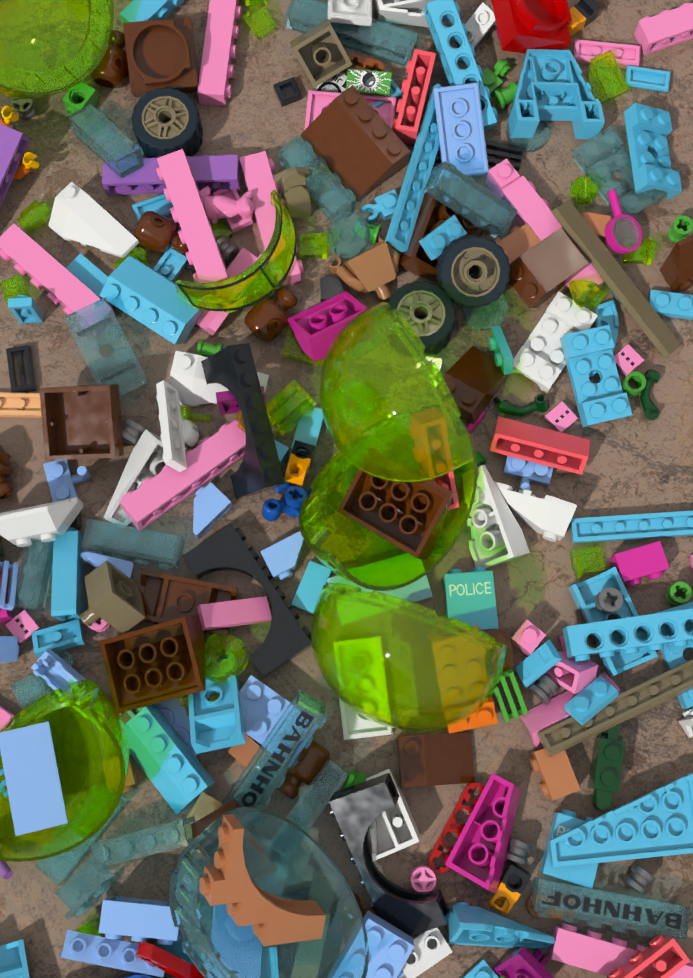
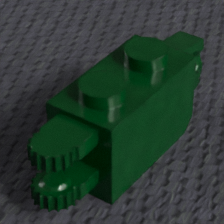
[588,724,625,811]

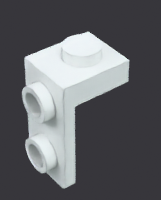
[465,2,497,48]

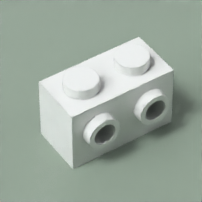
[402,928,452,978]

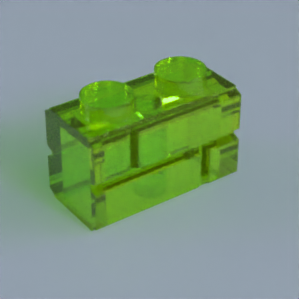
[265,379,317,435]

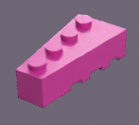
[445,773,521,894]

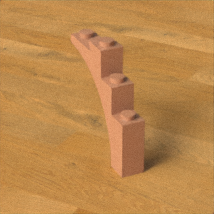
[199,814,326,947]

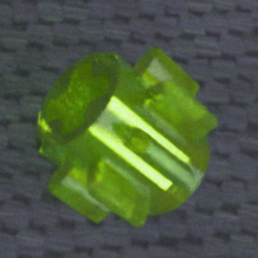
[570,176,598,204]

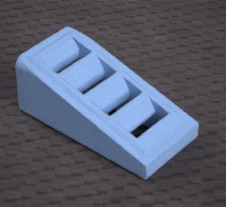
[79,551,134,578]

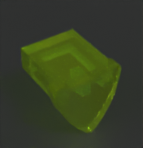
[242,1,277,39]
[299,232,328,259]
[622,238,657,265]
[569,280,607,312]
[570,546,606,578]

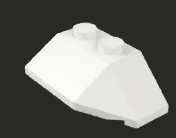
[0,497,83,547]

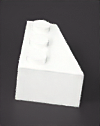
[374,0,448,27]
[366,767,422,862]

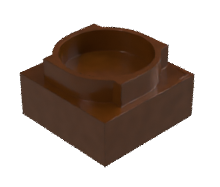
[123,17,199,97]
[39,383,124,461]

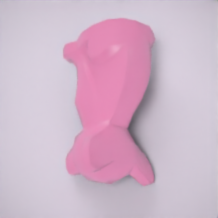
[204,190,254,224]

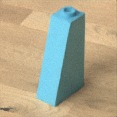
[51,527,86,622]

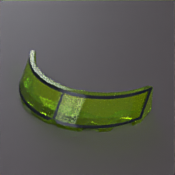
[175,189,297,313]

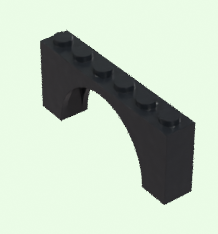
[201,343,285,499]
[182,524,313,678]
[328,773,450,936]

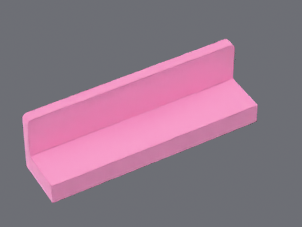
[196,248,266,336]
[520,672,621,750]

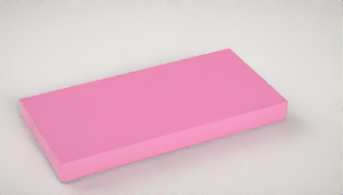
[304,90,396,130]

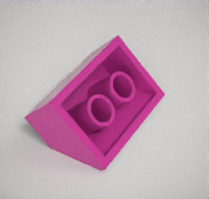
[287,291,374,362]

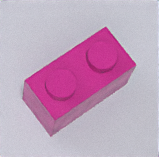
[609,541,670,587]

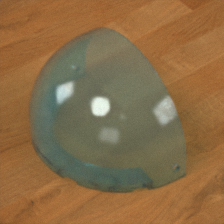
[169,807,369,978]

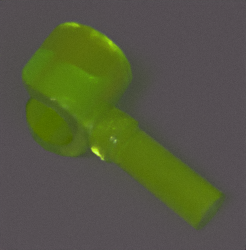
[180,406,212,421]

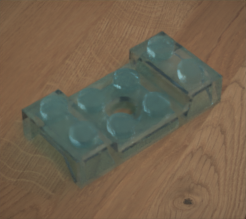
[572,126,664,225]
[63,297,149,397]

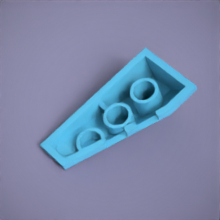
[447,902,555,950]

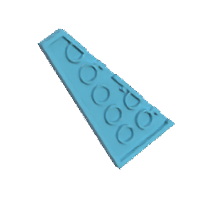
[548,773,693,867]

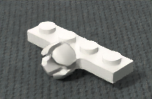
[156,380,200,472]

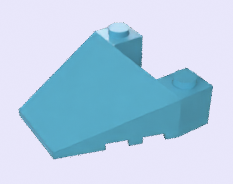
[508,49,605,140]

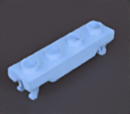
[31,648,123,731]
[60,930,169,978]

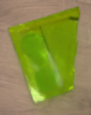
[589,50,629,104]

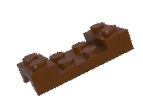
[140,569,238,637]

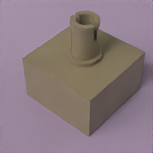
[290,19,353,88]
[80,560,146,634]

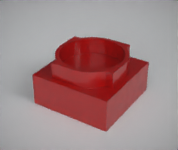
[491,0,572,54]

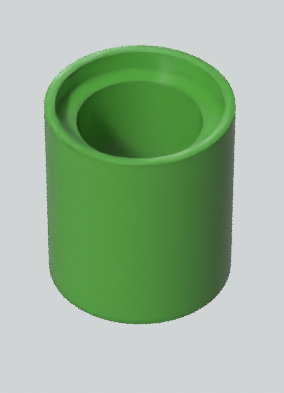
[621,371,646,398]

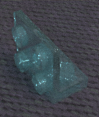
[55,854,114,920]

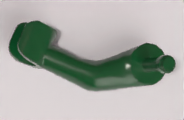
[640,369,660,420]
[494,394,550,416]

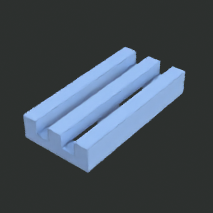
[0,560,19,610]

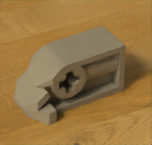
[274,167,311,222]

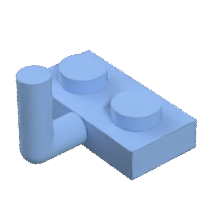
[502,456,553,491]
[43,460,91,502]

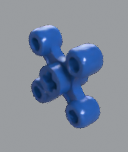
[262,472,327,532]

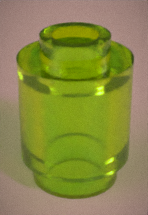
[17,200,51,233]

